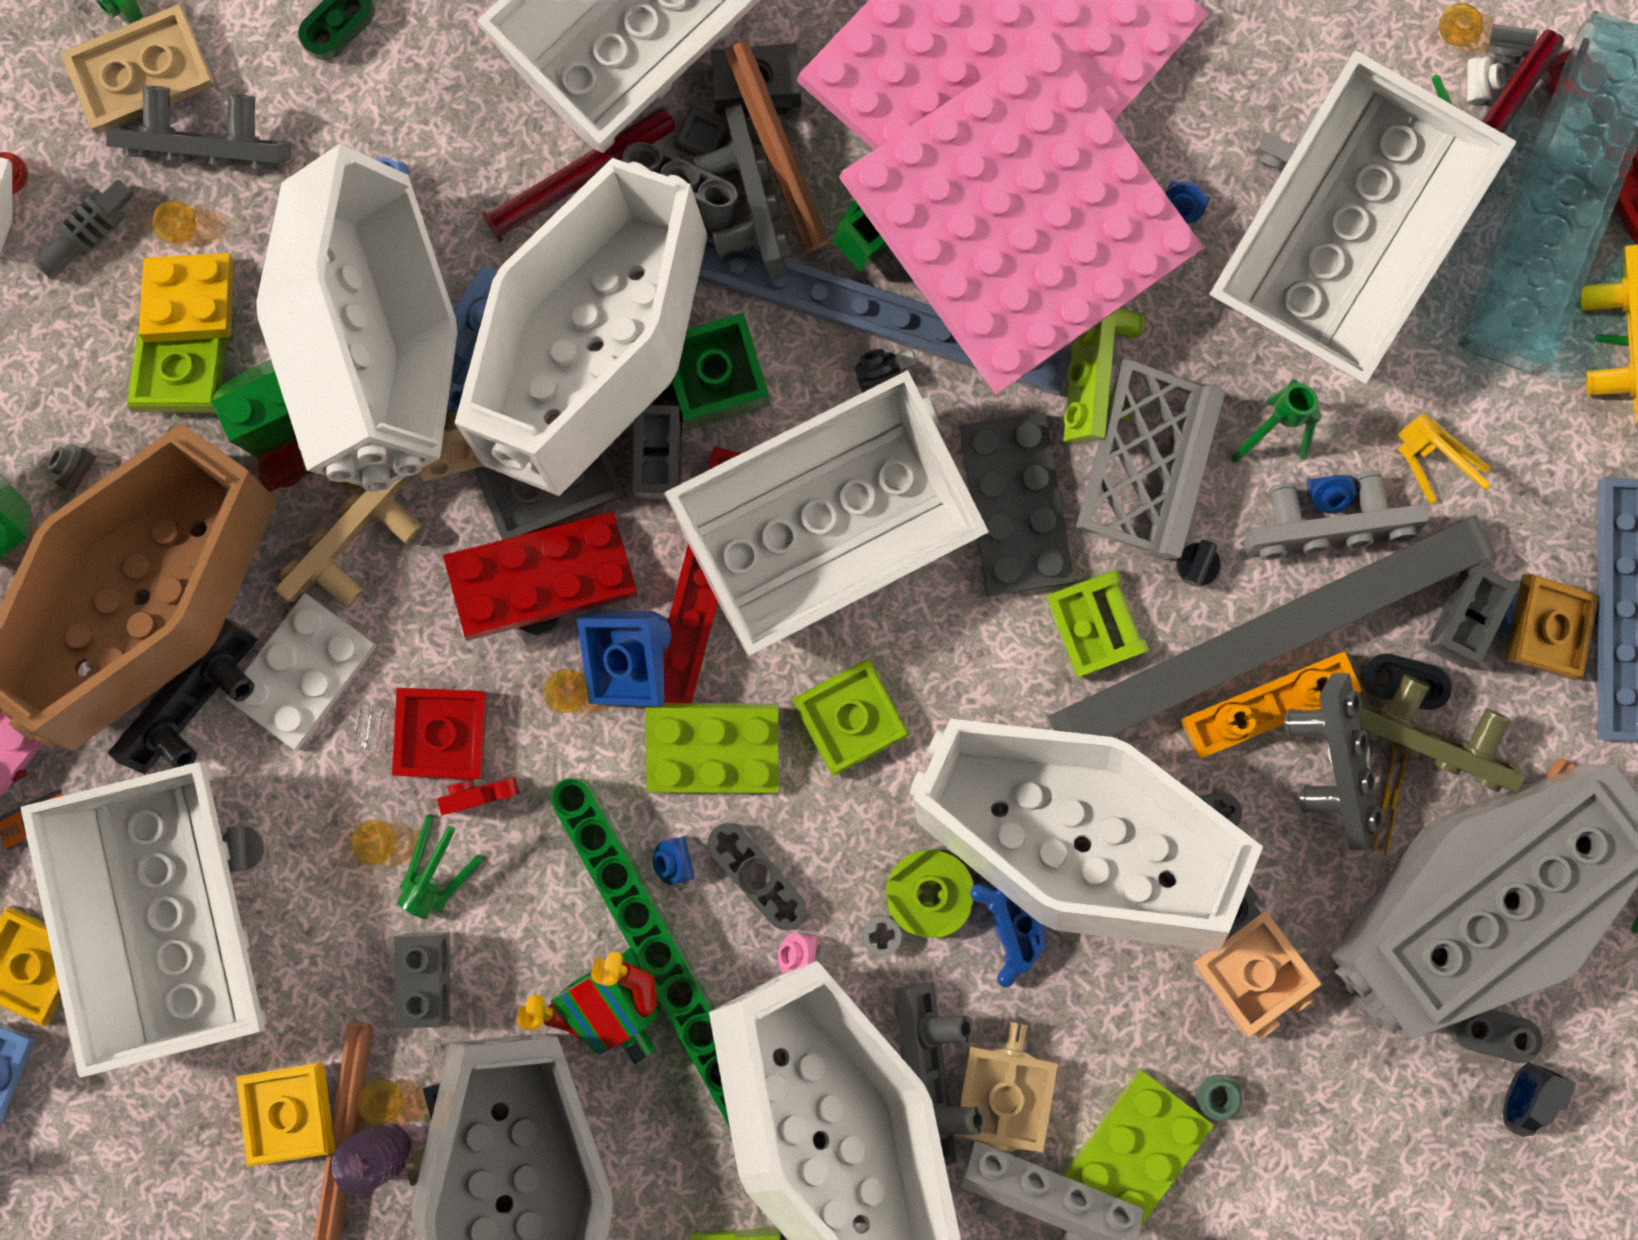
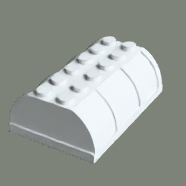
[477,0,760,153]
[1209,50,1517,384]
[664,370,989,656]
[20,762,267,1078]

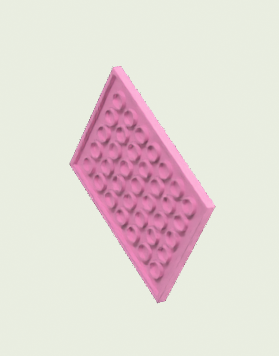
[797,0,1208,150]

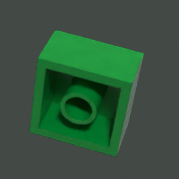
[672,312,770,430]

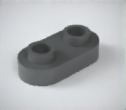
[1449,1009,1542,1063]

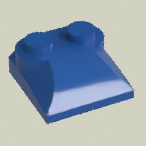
[577,611,672,706]

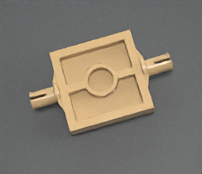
[954,1021,1058,1153]

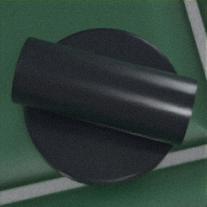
[855,349,902,393]
[1176,539,1221,587]

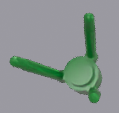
[1232,379,1322,463]
[397,814,483,919]

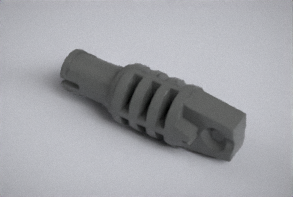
[32,180,134,280]

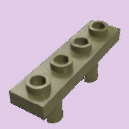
[1358,674,1525,792]

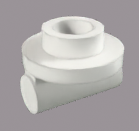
[1467,56,1507,105]

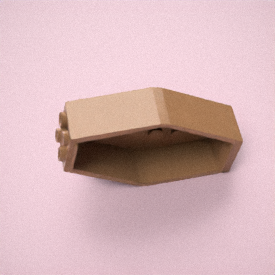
[0,423,278,751]

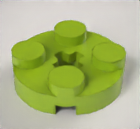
[886,849,974,938]

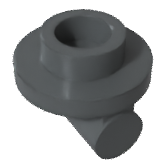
[1487,24,1538,64]
[47,443,97,493]
[222,826,264,872]

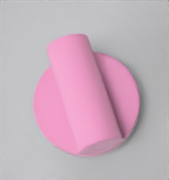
[778,933,818,973]

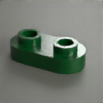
[298,0,375,60]

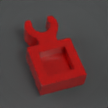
[437,777,520,816]

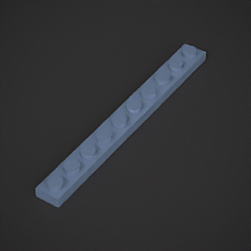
[698,236,1072,395]

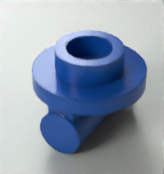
[1165,180,1210,224]
[1307,475,1357,513]
[653,836,695,885]

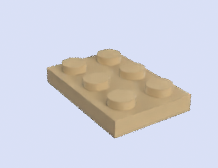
[60,4,215,135]

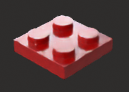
[392,688,487,779]

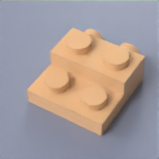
[1192,910,1322,1040]

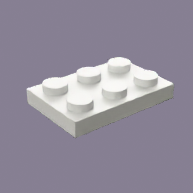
[225,593,377,750]

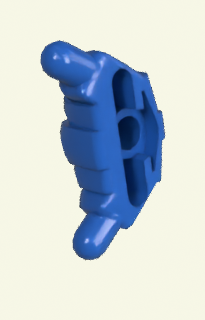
[970,884,1047,988]

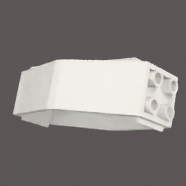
[256,144,458,492]
[455,158,708,496]
[910,719,1263,951]
[709,961,961,1240]

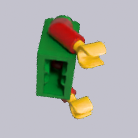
[517,948,660,1064]

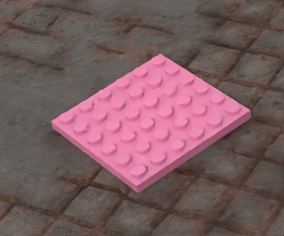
[839,35,1204,395]

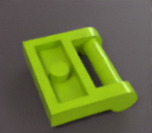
[1045,569,1150,678]

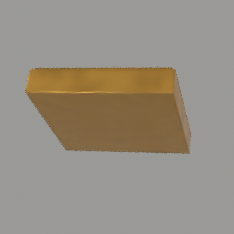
[1505,574,1599,680]

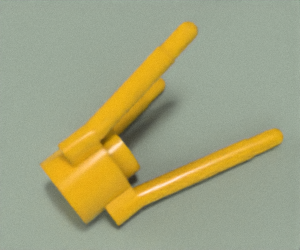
[1397,412,1491,504]

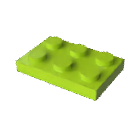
[645,703,779,793]
[1062,1068,1214,1228]

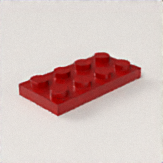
[443,512,637,641]

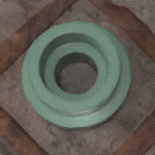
[1196,1074,1242,1121]

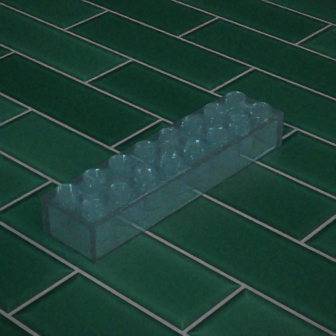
[1455,10,1638,377]

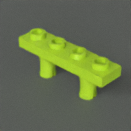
[1063,308,1145,445]

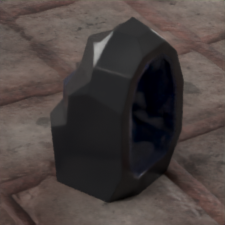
[1503,1061,1576,1137]

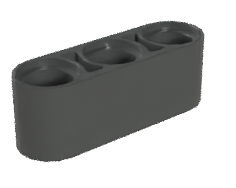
[622,142,737,238]

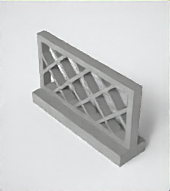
[1076,359,1226,559]

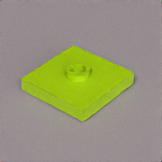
[126,328,228,413]
[791,658,910,777]

